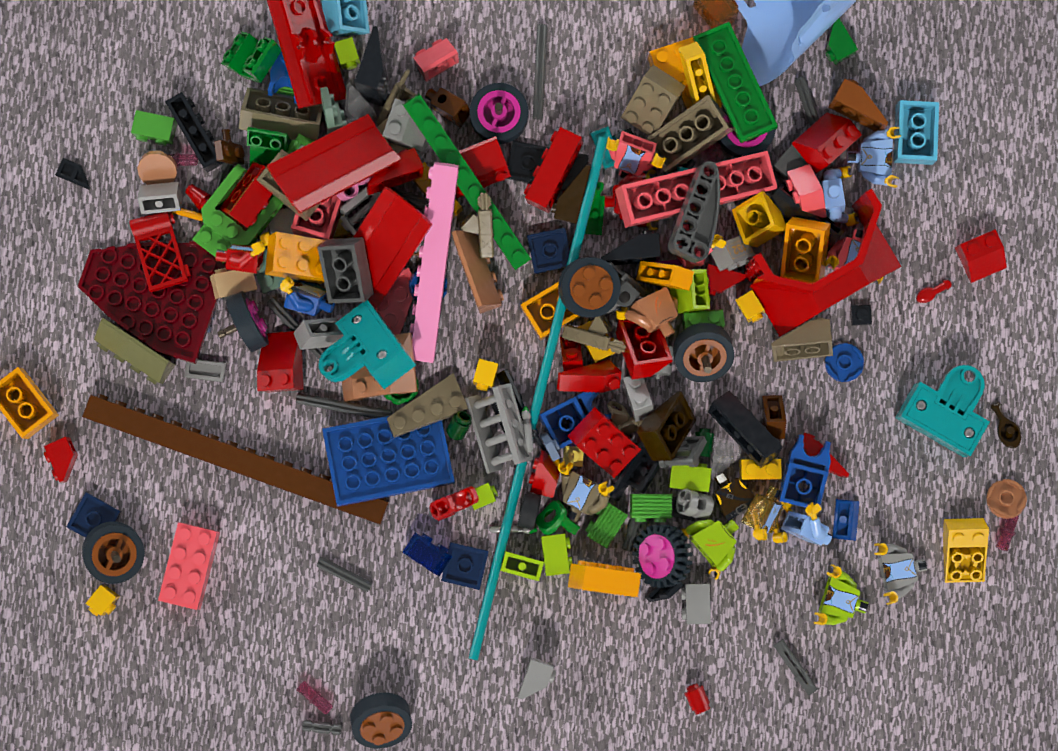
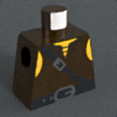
[713,472,759,522]

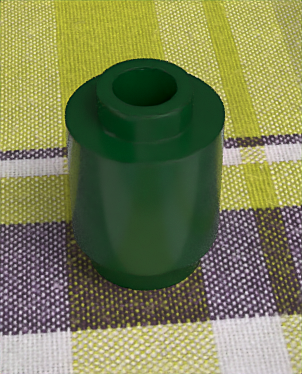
[446,411,472,440]
[695,428,715,457]

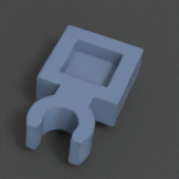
[540,432,560,461]

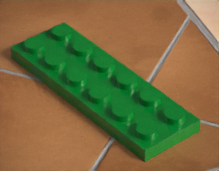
[693,22,778,143]

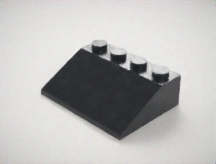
[354,25,391,107]

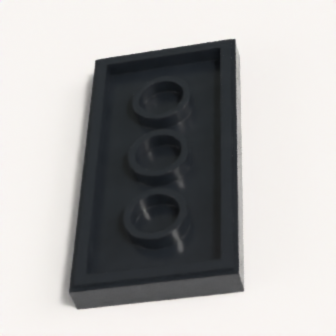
[506,140,589,190]

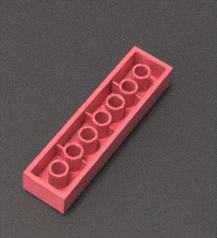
[615,151,778,228]

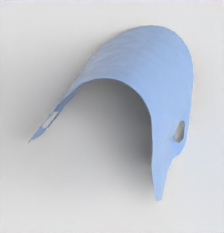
[735,0,856,86]

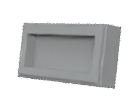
[184,359,227,383]

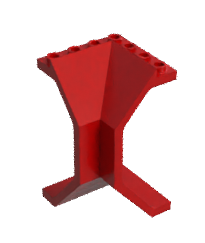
[744,189,902,337]

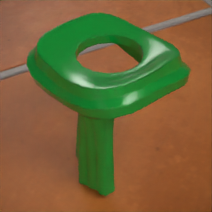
[536,500,580,535]

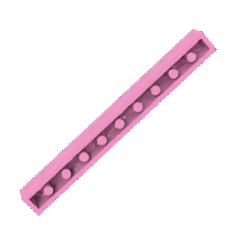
[409,162,459,363]

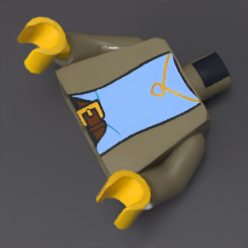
[558,460,614,522]

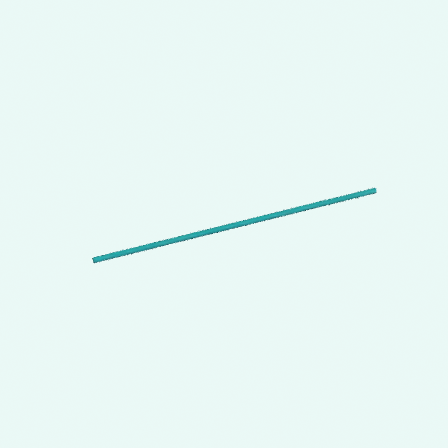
[468,137,607,660]

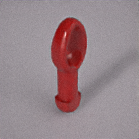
[916,280,952,303]

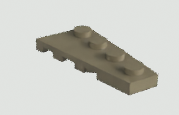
[387,373,468,438]

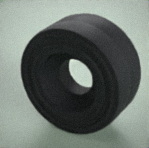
[518,492,542,530]

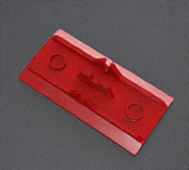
[267,0,348,109]
[267,114,401,214]
[353,187,433,310]

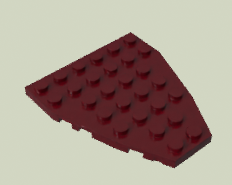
[77,241,229,364]

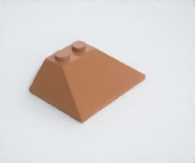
[342,333,418,402]

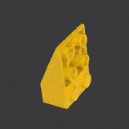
[943,518,989,583]

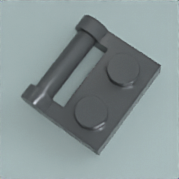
[659,436,707,468]

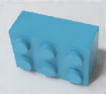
[893,100,939,165]

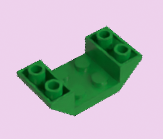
[221,31,281,83]
[247,127,291,199]

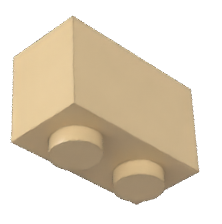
[210,268,257,299]

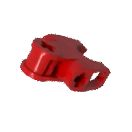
[430,486,479,521]

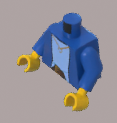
[280,277,335,316]

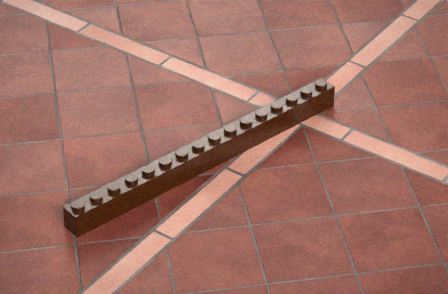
[82,393,390,525]

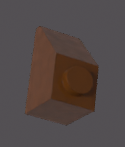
[762,395,787,439]

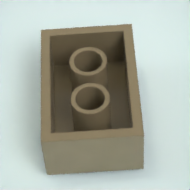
[621,65,686,136]

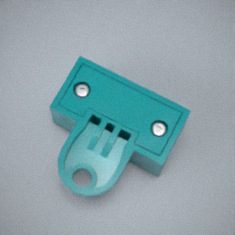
[319,300,416,389]
[895,365,990,458]

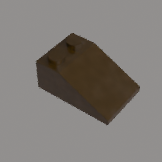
[551,162,592,224]
[636,391,696,461]

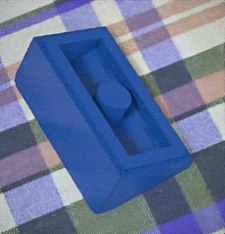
[832,499,860,541]

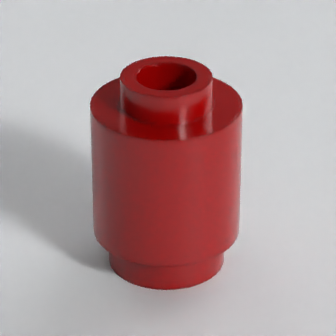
[684,683,710,715]

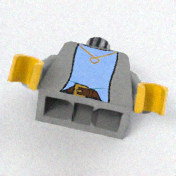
[874,543,927,605]

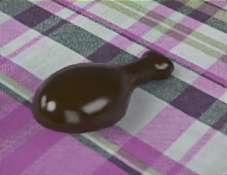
[991,402,1022,448]

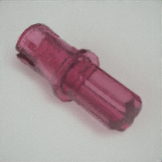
[166,152,198,168]
[995,515,1019,551]
[296,681,333,715]

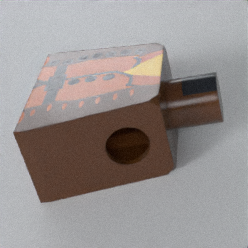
[425,88,470,128]

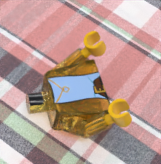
[741,486,788,543]

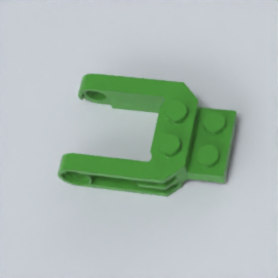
[192,164,284,264]

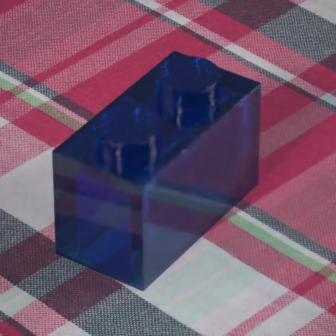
[402,532,452,576]

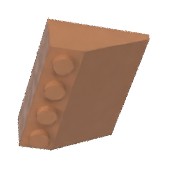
[451,230,504,314]

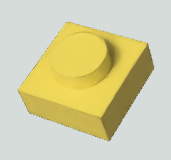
[563,446,583,467]

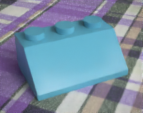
[321,0,370,37]

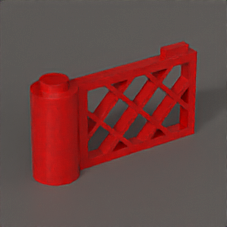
[129,212,191,293]

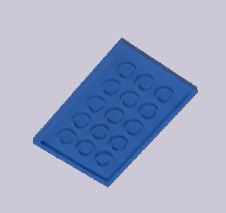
[322,416,455,507]

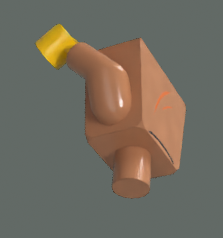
[616,287,678,338]

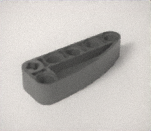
[668,161,720,263]

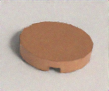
[137,151,178,185]
[986,479,1027,519]

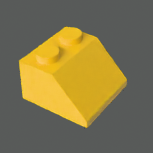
[732,191,786,248]

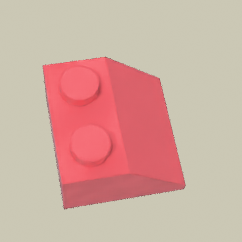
[413,38,459,82]
[786,164,827,218]

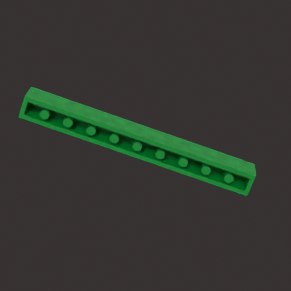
[402,93,531,270]

